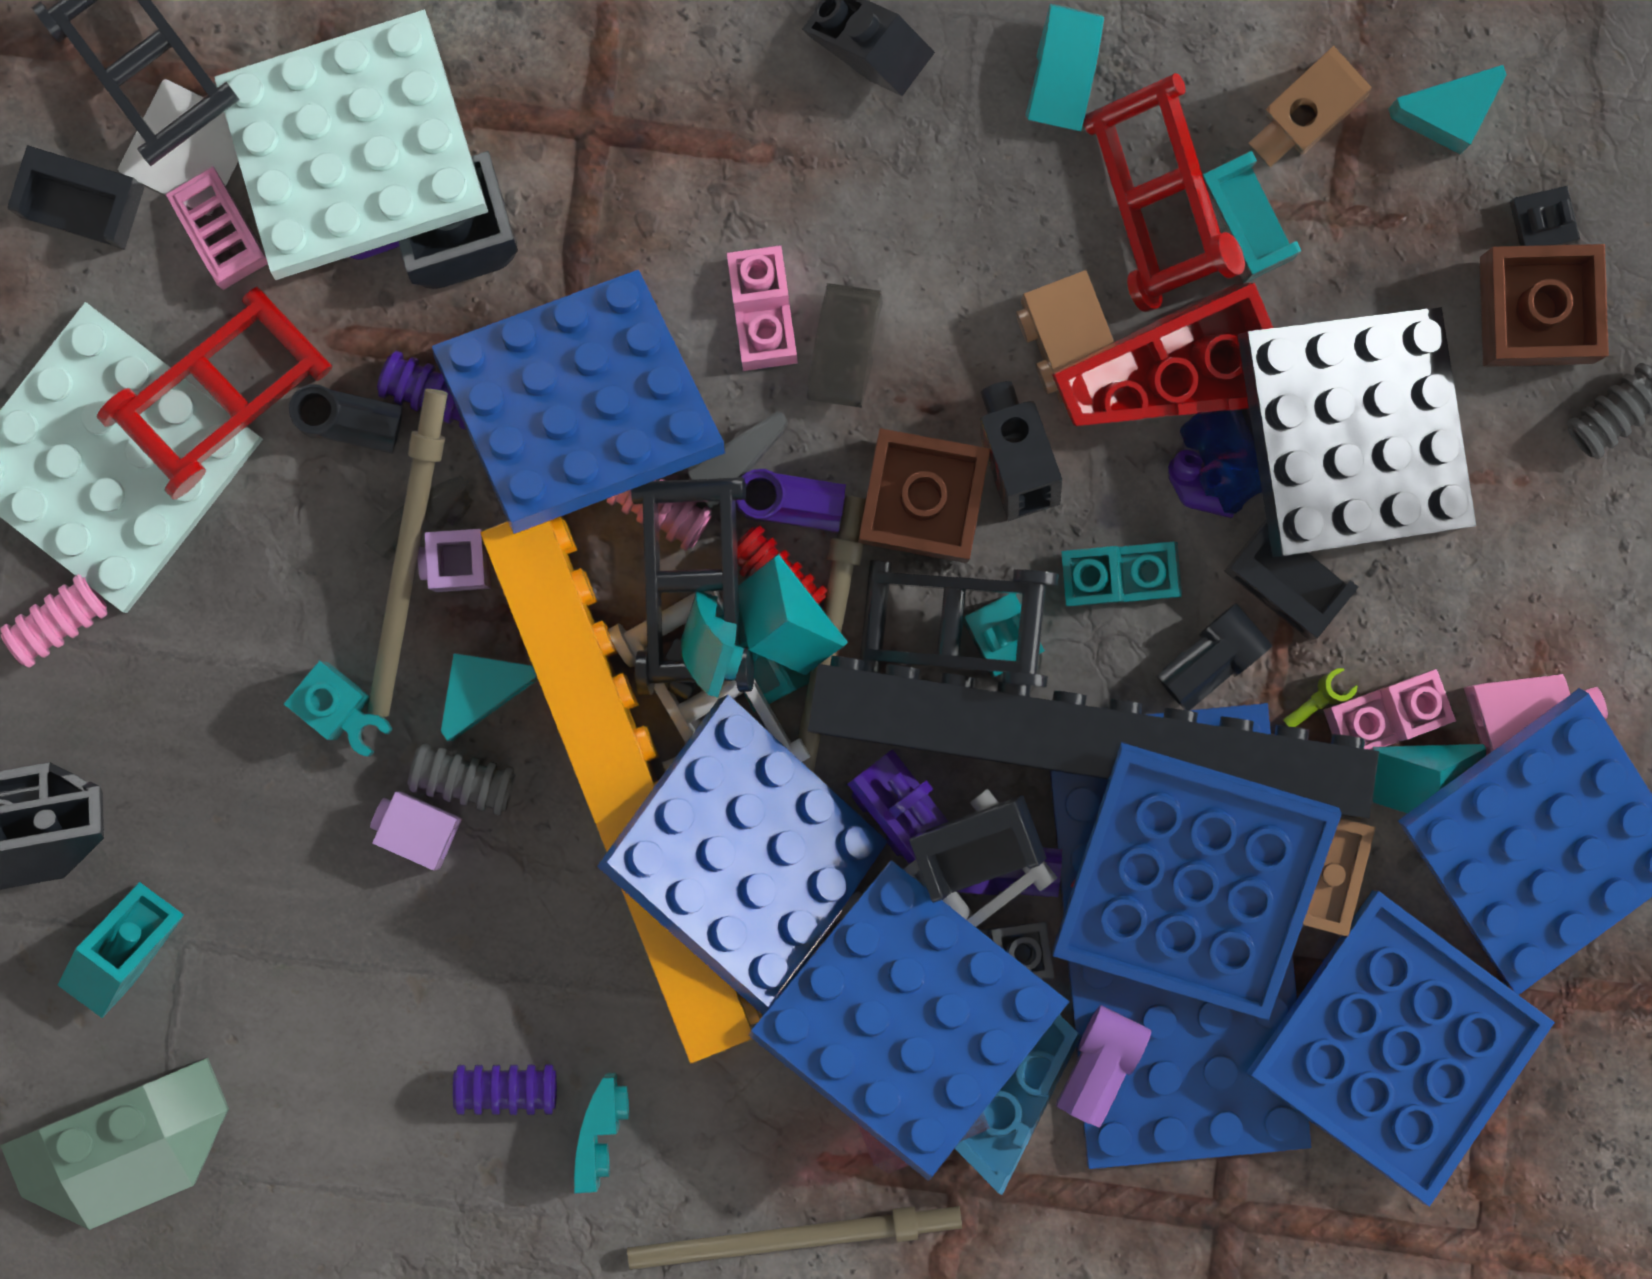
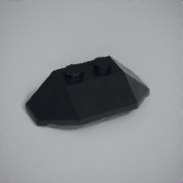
[0,762,104,890]

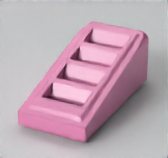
[166,167,268,290]

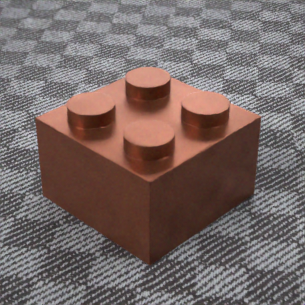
[1480,244,1609,367]
[858,428,990,563]

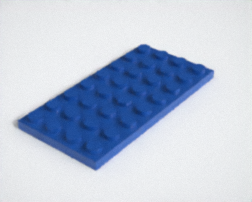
[1049,703,1311,1169]

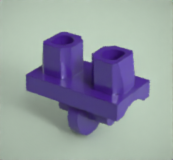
[848,749,948,864]

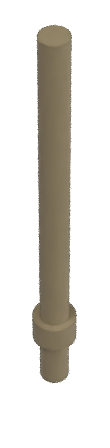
[367,389,448,717]
[798,495,866,773]
[627,1206,962,1270]

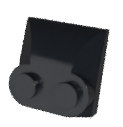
[398,151,518,289]

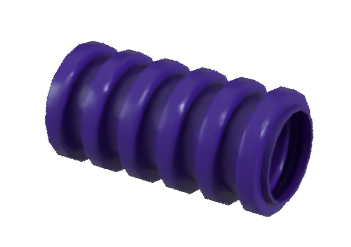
[377,351,467,430]
[452,1064,557,1115]

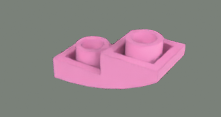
[727,245,798,371]
[1323,669,1456,750]

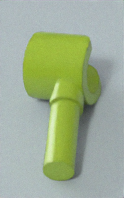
[1283,668,1358,727]

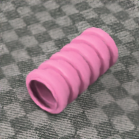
[607,478,712,551]
[0,574,108,668]

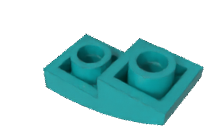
[1025,4,1104,131]
[1061,541,1182,607]
[681,592,744,698]
[574,1073,629,1193]

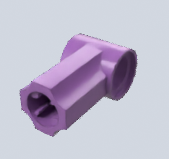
[1055,1005,1151,1128]

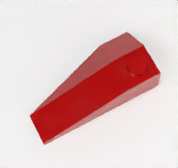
[1052,282,1274,426]

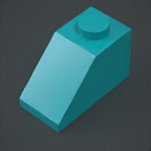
[58,882,184,1018]

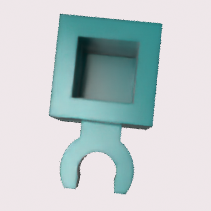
[963,594,1045,678]
[284,661,393,757]

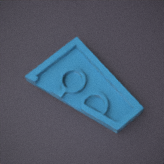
[955,1014,1081,1195]

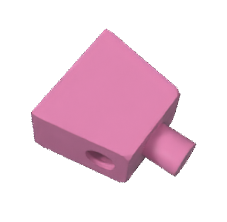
[1464,674,1608,756]

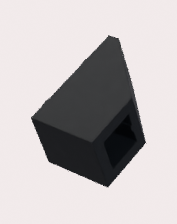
[802,0,935,96]

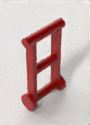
[1083,73,1245,312]
[97,286,333,500]

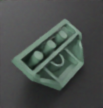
[0,1058,229,1230]

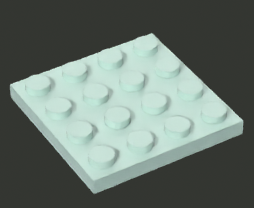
[214,9,488,280]
[0,302,263,613]

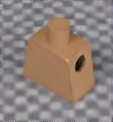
[1248,46,1372,168]

